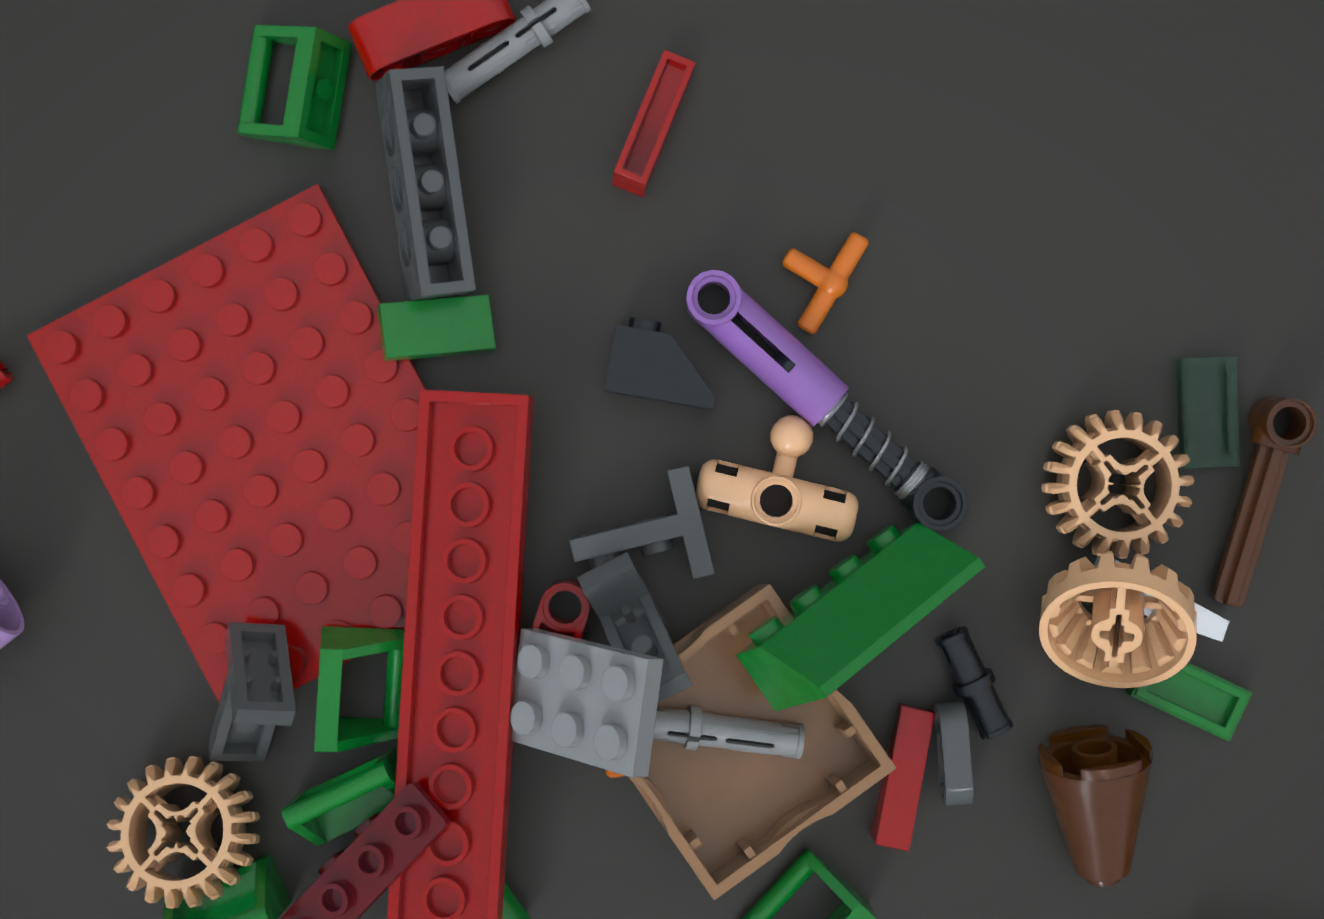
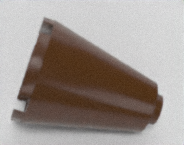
[1038,725,1153,887]

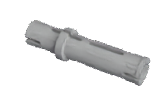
[445,0,591,104]
[653,705,805,759]

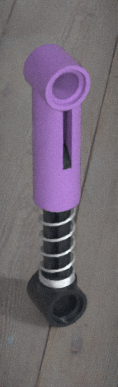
[685,270,968,532]

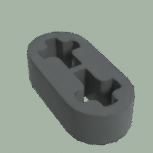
[933,701,974,806]

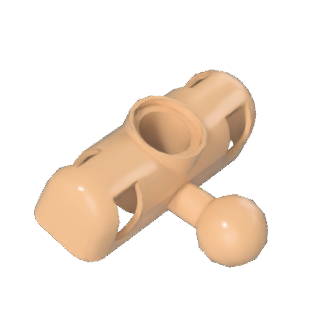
[695,415,858,542]

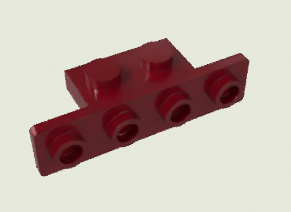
[280,782,450,919]

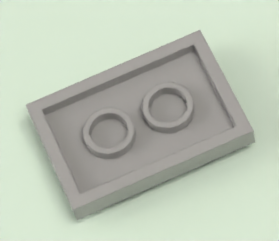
[510,628,664,778]

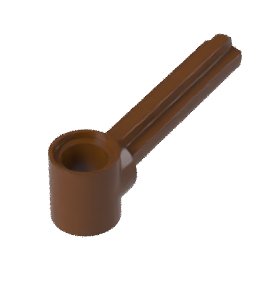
[1212,396,1317,607]

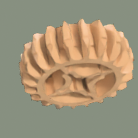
[1041,410,1195,559]
[106,756,260,909]

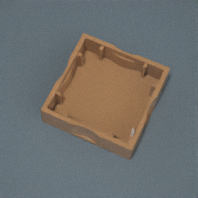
[629,583,896,901]

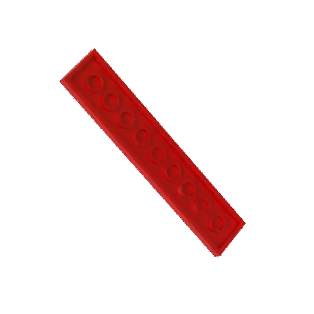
[387,389,534,919]

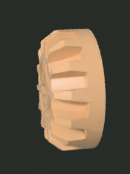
[1039,551,1197,688]

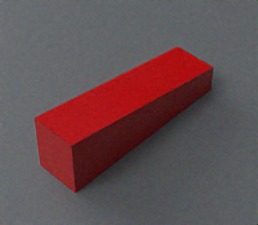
[612,50,696,197]
[870,703,935,852]

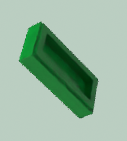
[377,295,496,362]
[1126,663,1253,742]

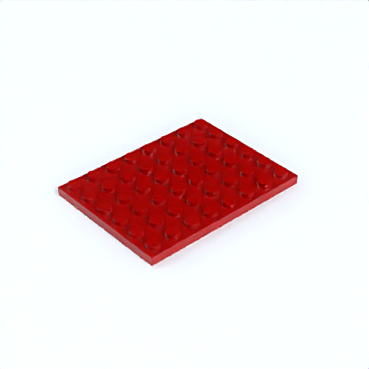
[26,184,428,702]

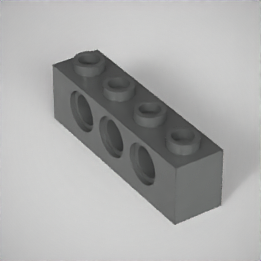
[375,66,476,301]

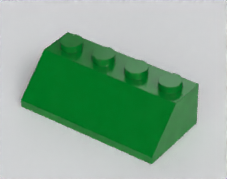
[736,523,985,711]

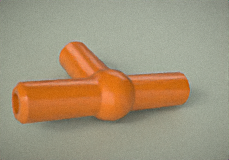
[782,232,869,335]

